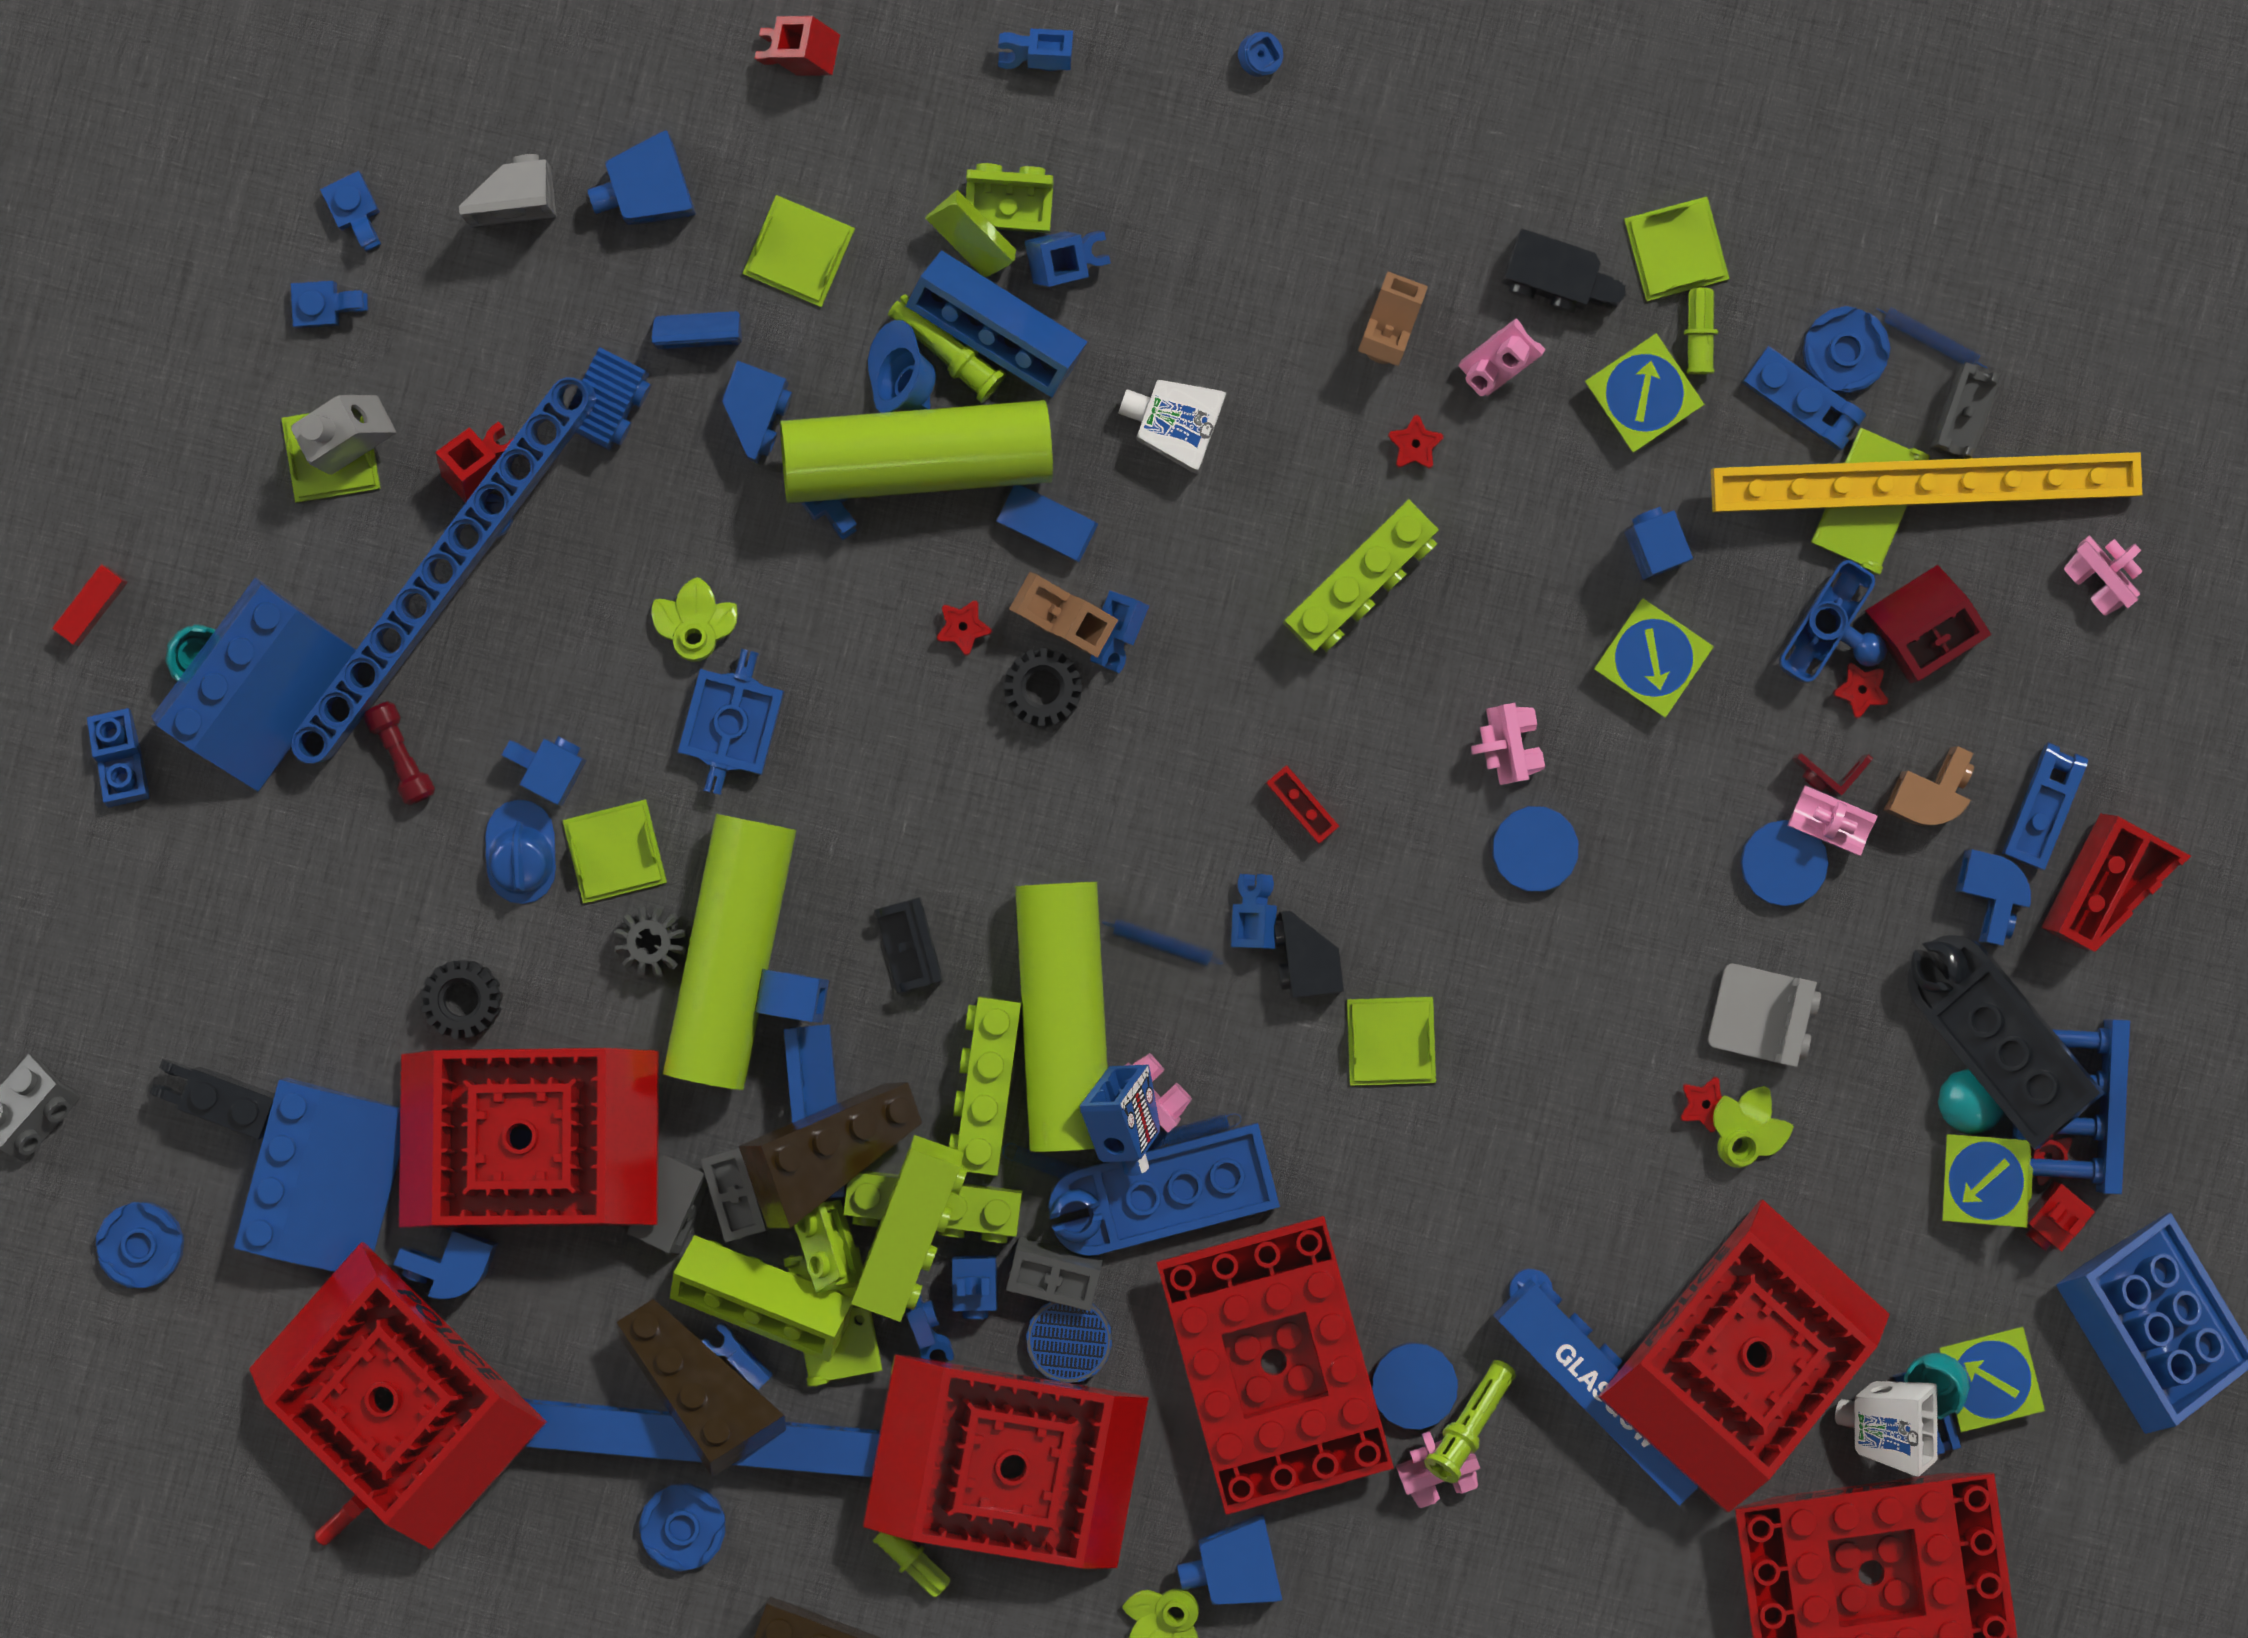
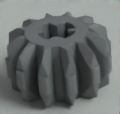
[614,906,687,978]

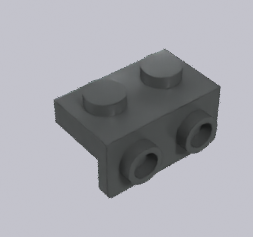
[0,1054,80,1161]

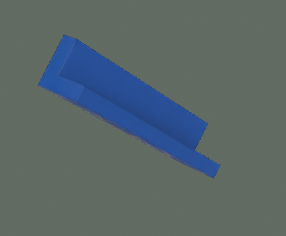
[784,1024,846,1198]

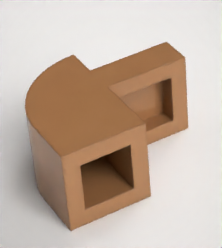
[1358,271,1428,366]
[1009,572,1118,658]
[1883,746,1974,826]

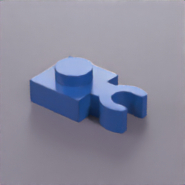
[1231,874,1277,949]

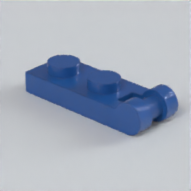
[1742,346,1867,451]
[2002,742,2088,870]

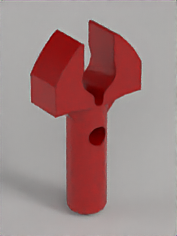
[314,1495,368,1546]

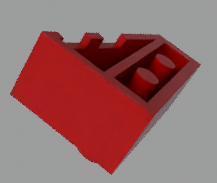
[2041,813,2191,952]

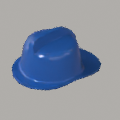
[868,320,936,413]
[485,799,556,904]

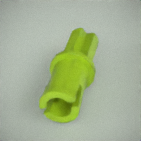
[1684,287,1718,375]
[872,1532,951,1597]

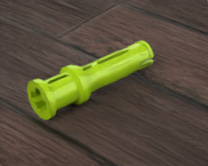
[888,294,1007,403]
[1424,1360,1517,1483]

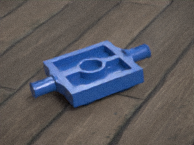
[678,648,785,795]

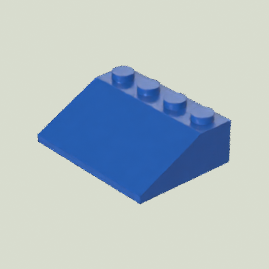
[151,577,356,791]
[234,1078,400,1272]
[2056,1212,2248,1434]

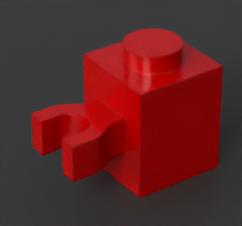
[754,16,840,76]
[435,421,514,503]
[2025,1181,2095,1252]

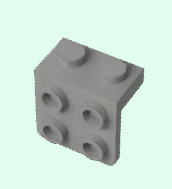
[1708,963,1821,1067]

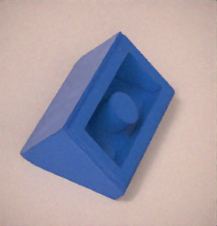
[652,311,742,349]

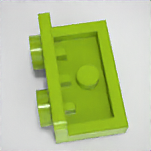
[966,163,1054,233]
[794,1200,862,1292]

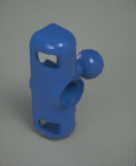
[1779,560,1887,683]

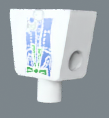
[1118,380,1226,474]
[1835,1381,1938,1477]

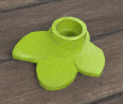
[652,577,738,662]
[1713,1086,1794,1168]
[1122,1589,1199,1638]

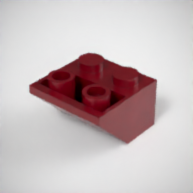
[1864,565,1992,684]

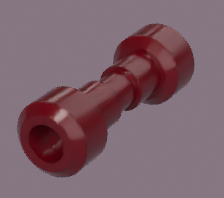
[363,701,435,806]

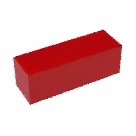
[52,564,128,646]
[1266,765,1339,844]

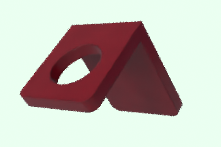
[1792,753,1873,797]

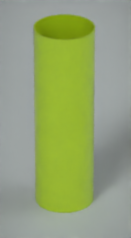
[780,400,1053,503]
[663,814,797,1090]
[1015,882,1108,1152]

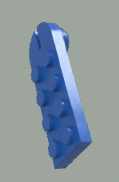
[1049,1122,1280,1256]

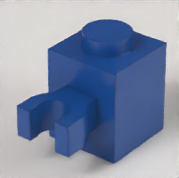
[1025,231,1111,287]
[502,736,587,806]
[952,1255,997,1319]

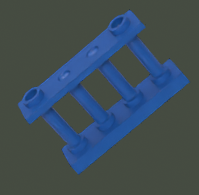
[2012,1019,2130,1194]

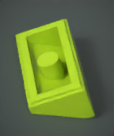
[925,190,1016,278]

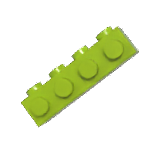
[1283,499,1439,654]
[949,996,1022,1176]
[851,1135,968,1322]
[843,1170,1023,1243]
[670,1235,853,1362]

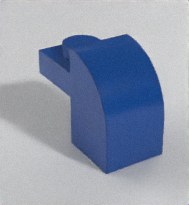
[1955,849,2031,946]
[755,969,829,1023]
[393,1228,499,1299]

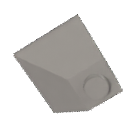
[459,154,557,227]

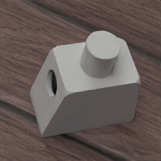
[291,395,397,475]

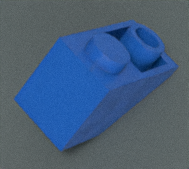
[722,360,793,464]

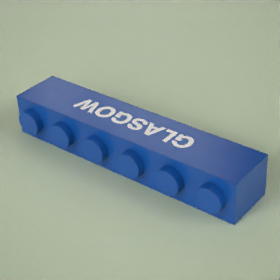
[1493,1279,1698,1506]

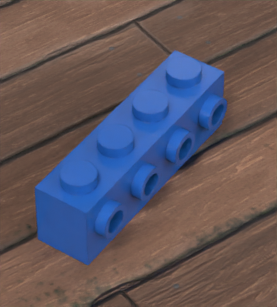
[906,250,1087,398]

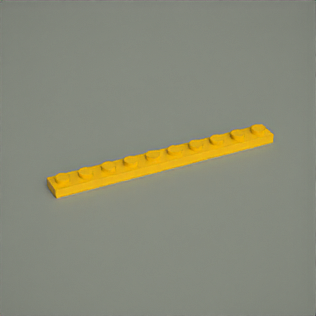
[1711,452,2143,513]

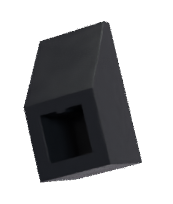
[1274,911,1344,998]

